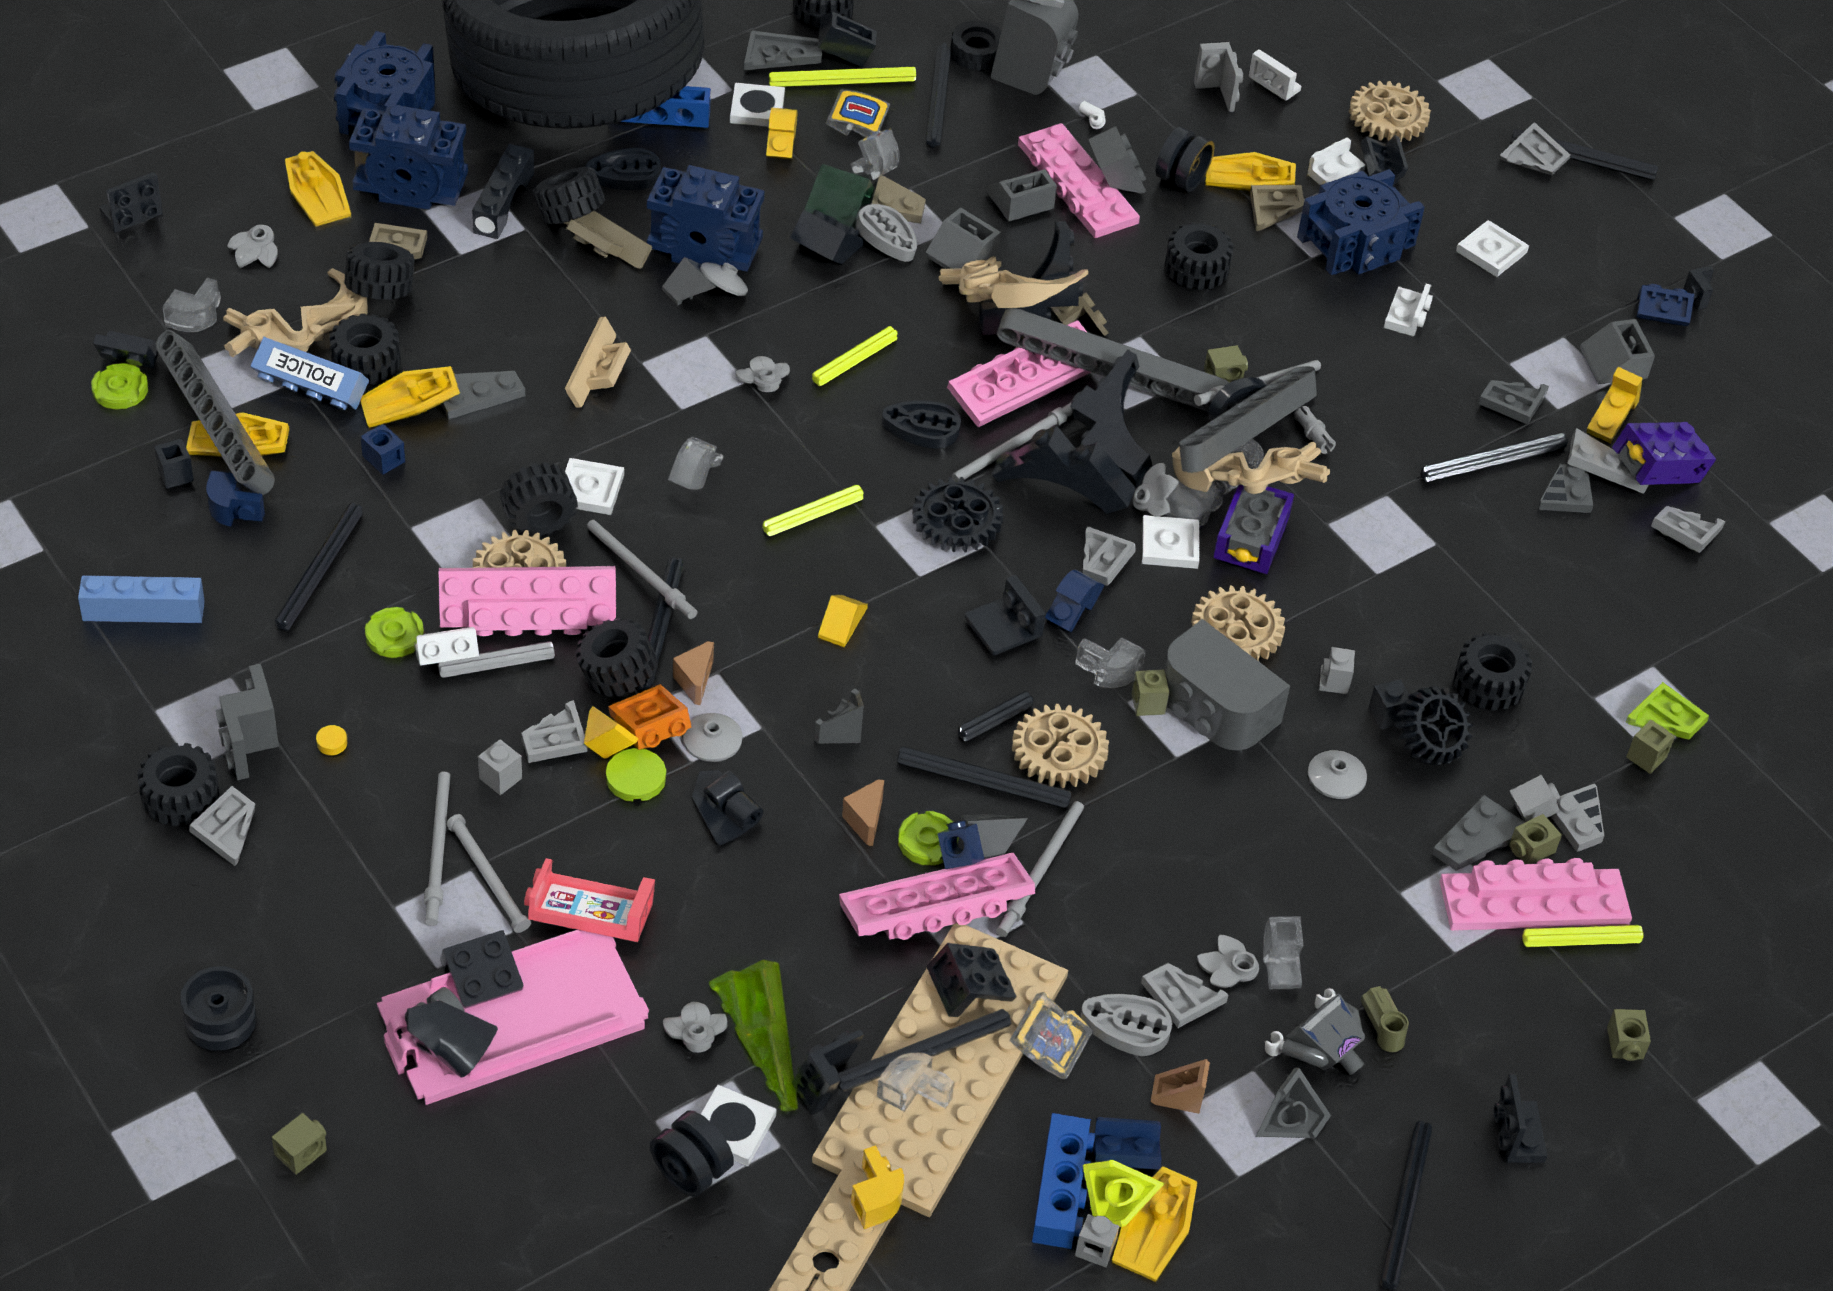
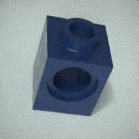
[361,424,405,475]
[937,820,985,869]

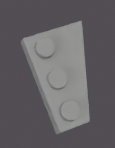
[1567,428,1648,494]

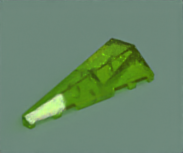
[709,960,798,1111]

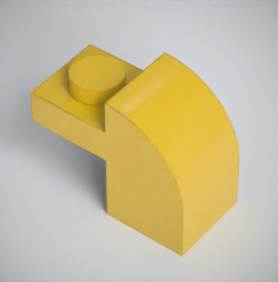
[766,107,798,160]
[851,1145,904,1229]

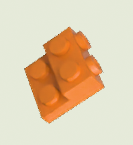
[608,684,692,750]

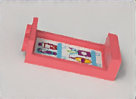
[524,858,655,942]

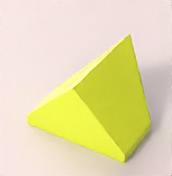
[1083,1160,1165,1227]

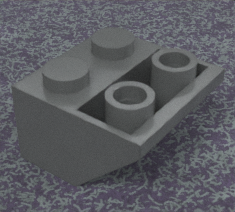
[1088,126,1147,194]
[985,169,1057,222]
[925,207,1001,269]
[1580,319,1655,385]

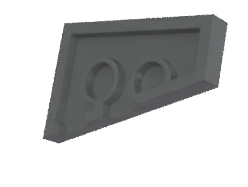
[744,31,823,70]
[440,371,526,419]
[1432,795,1525,871]

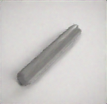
[438,641,555,678]

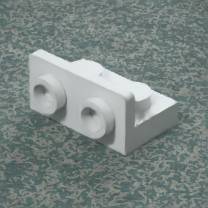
[1248,50,1301,101]
[1307,138,1366,185]
[1384,284,1433,336]
[415,627,479,665]

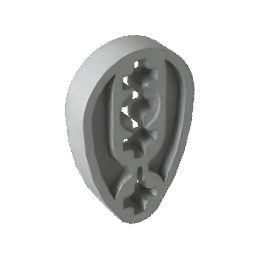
[856,204,917,262]
[1080,994,1172,1056]

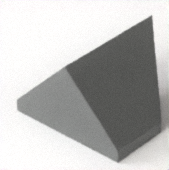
[662,257,718,306]
[814,689,864,744]
[961,814,1028,859]
[1256,1068,1331,1138]

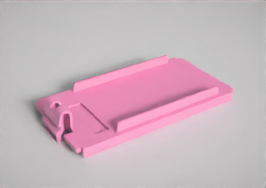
[377,929,649,1105]

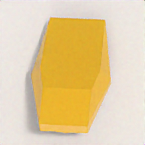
[285,151,351,227]
[1205,152,1296,191]
[360,366,460,428]
[186,413,289,457]
[1112,1166,1197,1282]

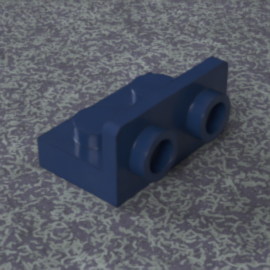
[1636,284,1694,326]
[1093,1117,1162,1169]

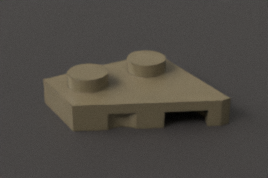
[872,175,926,224]
[1250,185,1304,231]
[369,223,428,259]

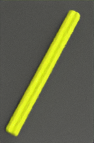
[769,67,916,87]

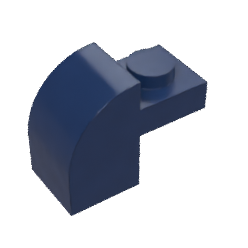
[206,471,265,526]
[1045,569,1105,632]

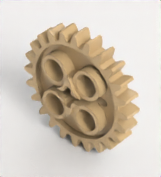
[1349,81,1431,142]
[472,530,566,568]
[1191,585,1285,661]
[1012,704,1109,788]

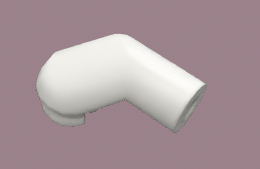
[1079,101,1106,129]

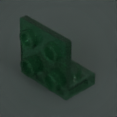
[805,164,874,227]

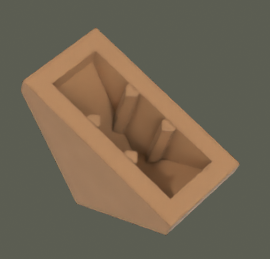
[673,641,714,705]
[842,779,884,846]
[1151,1059,1210,1114]

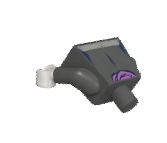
[1265,988,1365,1075]

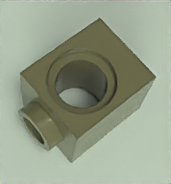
[1204,345,1248,383]
[1131,670,1169,716]
[1626,720,1675,774]
[1509,814,1562,864]
[1607,1009,1651,1061]
[272,1113,327,1175]

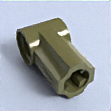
[1361,986,1409,1052]

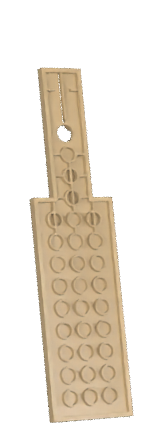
[769,923,1068,1291]

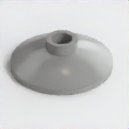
[700,262,748,296]
[683,713,743,762]
[1308,750,1367,799]

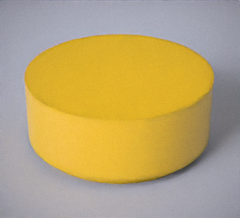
[316,725,347,755]

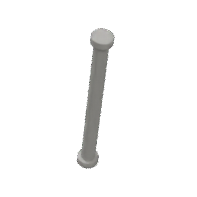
[446,814,531,933]

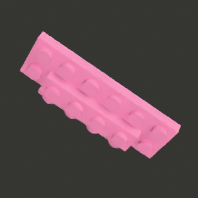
[1018,123,1140,238]
[947,320,1091,427]
[438,566,616,636]
[839,853,1035,940]
[1440,858,1632,931]

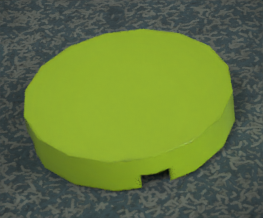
[91,363,148,409]
[365,607,424,658]
[606,748,666,802]
[898,811,959,865]

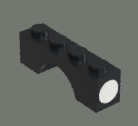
[472,144,534,239]

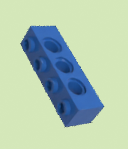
[621,86,711,128]
[1032,1113,1095,1249]

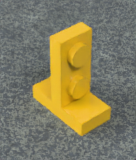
[1587,367,1643,444]

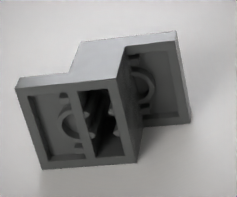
[215,664,279,780]

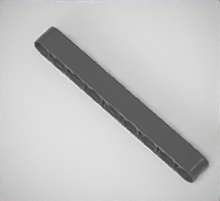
[997,308,1229,412]
[156,330,275,495]
[1179,366,1317,473]

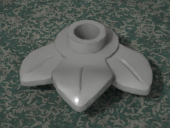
[227,224,278,268]
[735,356,790,392]
[1132,463,1179,516]
[1197,935,1259,988]
[663,1002,727,1052]

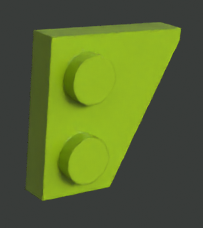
[1626,682,1709,739]

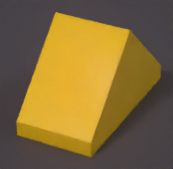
[818,595,868,648]
[584,707,638,759]

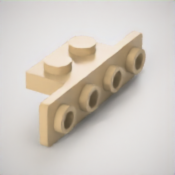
[565,316,631,408]

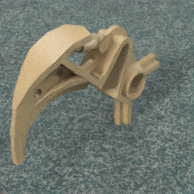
[939,256,1088,308]
[223,268,368,357]
[1172,442,1330,494]

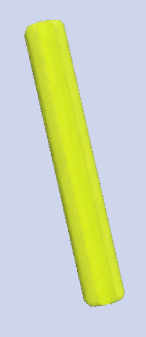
[812,326,898,386]
[762,485,864,536]
[1522,925,1643,947]

